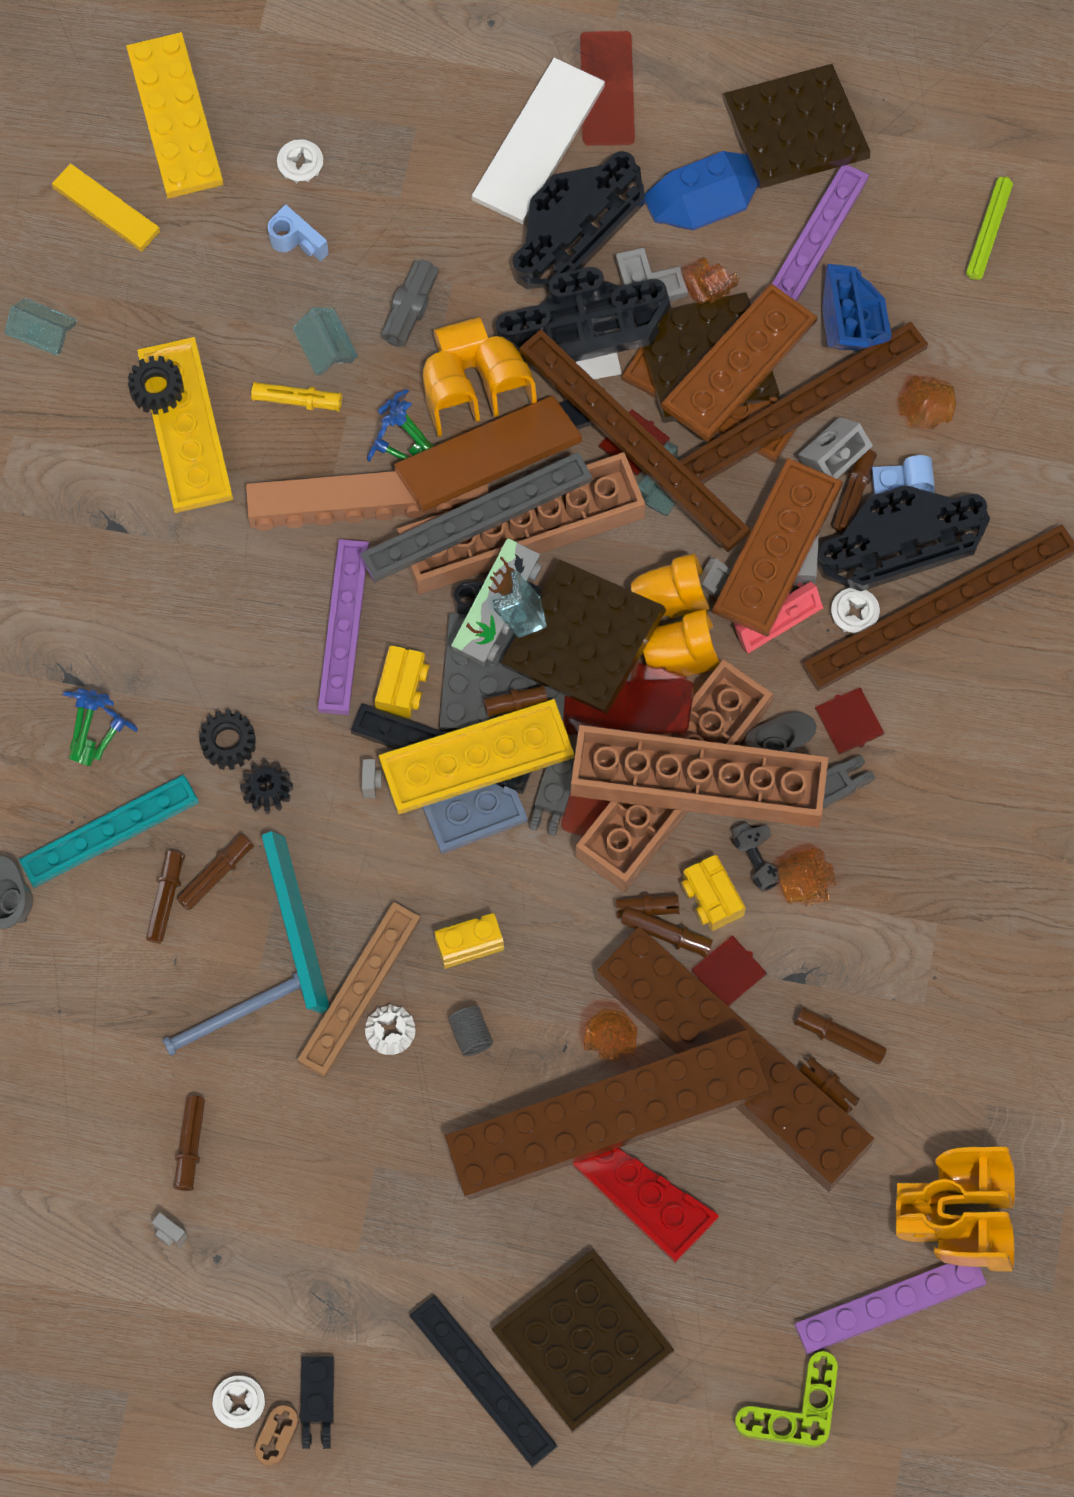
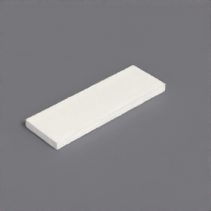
[472,58,605,225]

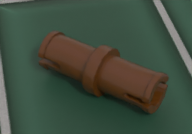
[483,685,548,717]
[616,894,680,919]
[800,1057,860,1114]

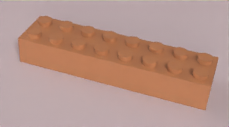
[397,452,646,595]
[575,659,773,893]
[571,725,829,828]

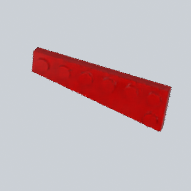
[571,1148,719,1264]

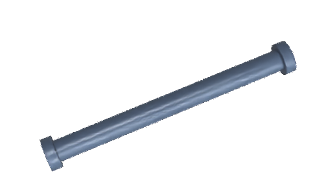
[162,972,302,1056]

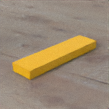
[52,163,160,252]

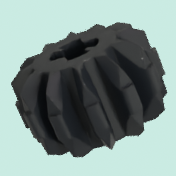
[240,760,293,814]

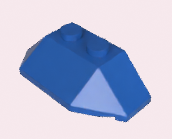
[645,151,758,231]
[822,263,891,351]

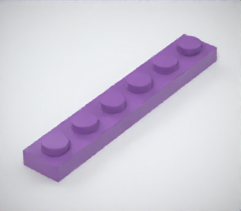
[772,165,869,301]
[318,539,369,715]
[794,1264,987,1355]

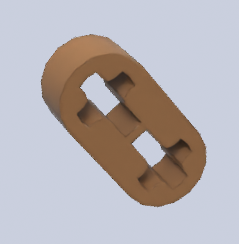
[255,1405,299,1467]

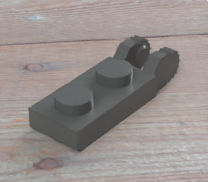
[530,755,575,836]
[823,756,875,809]

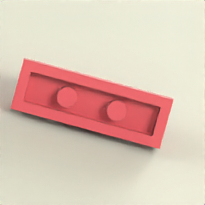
[734,581,823,654]

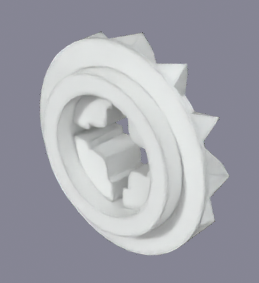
[277,140,323,184]
[831,588,880,634]
[365,1004,415,1055]
[212,1376,265,1429]

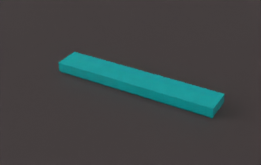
[19,774,199,889]
[262,831,330,1014]

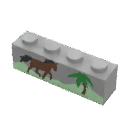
[451,538,543,667]

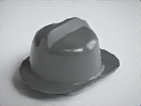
[745,712,817,753]
[0,856,33,930]

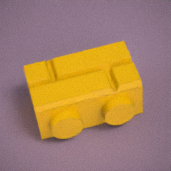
[375,645,430,719]
[680,855,746,931]
[434,913,504,969]

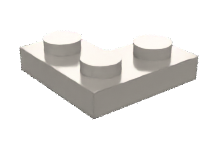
[615,248,688,303]

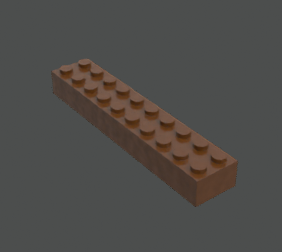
[596,926,874,1192]
[445,1029,771,1200]

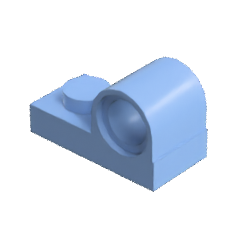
[268,204,329,262]
[871,455,935,495]

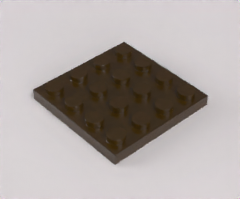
[723,64,871,189]
[635,292,780,423]
[501,560,666,714]
[492,1249,674,1433]

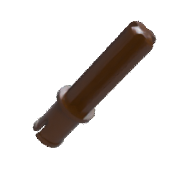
[833,449,877,533]
[177,833,254,911]
[146,851,185,944]
[621,907,713,958]
[795,1007,887,1064]
[173,1095,205,1191]

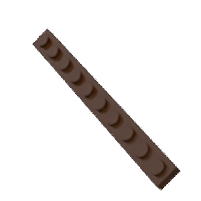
[680,322,928,484]
[520,329,750,552]
[803,524,1074,691]

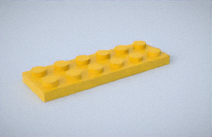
[126,32,224,199]
[137,337,233,513]
[379,699,574,815]

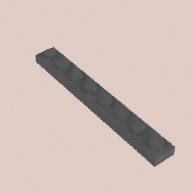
[361,452,592,583]

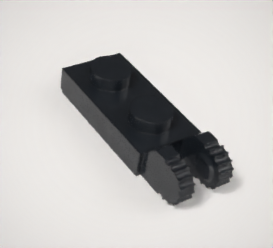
[300,1356,335,1449]

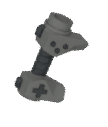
[732,823,792,892]

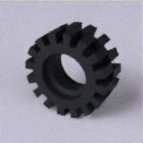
[128,356,184,415]
[199,710,256,770]

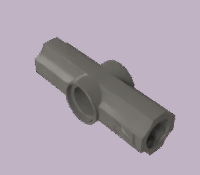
[382,259,439,347]

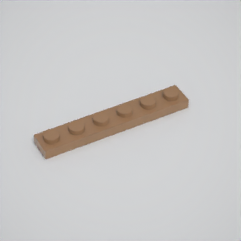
[297,902,421,1078]

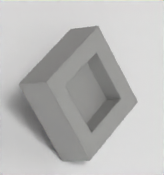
[699,558,732,600]
[362,759,382,799]
[152,1213,188,1248]

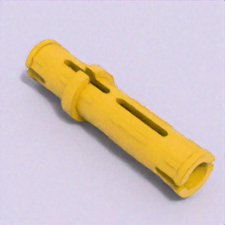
[251,381,342,412]

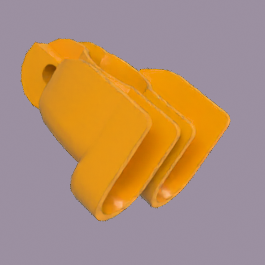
[422,317,537,437]
[631,553,721,678]
[896,1147,1015,1272]

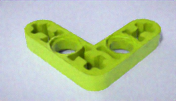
[735,1351,838,1448]

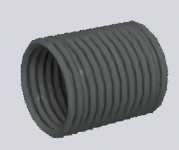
[448,1005,494,1056]

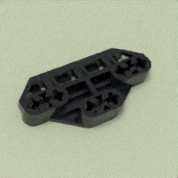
[513,151,645,289]
[496,267,671,371]
[817,486,990,591]

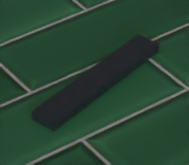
[351,703,532,794]
[409,1295,558,1468]

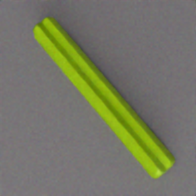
[966,176,1013,280]

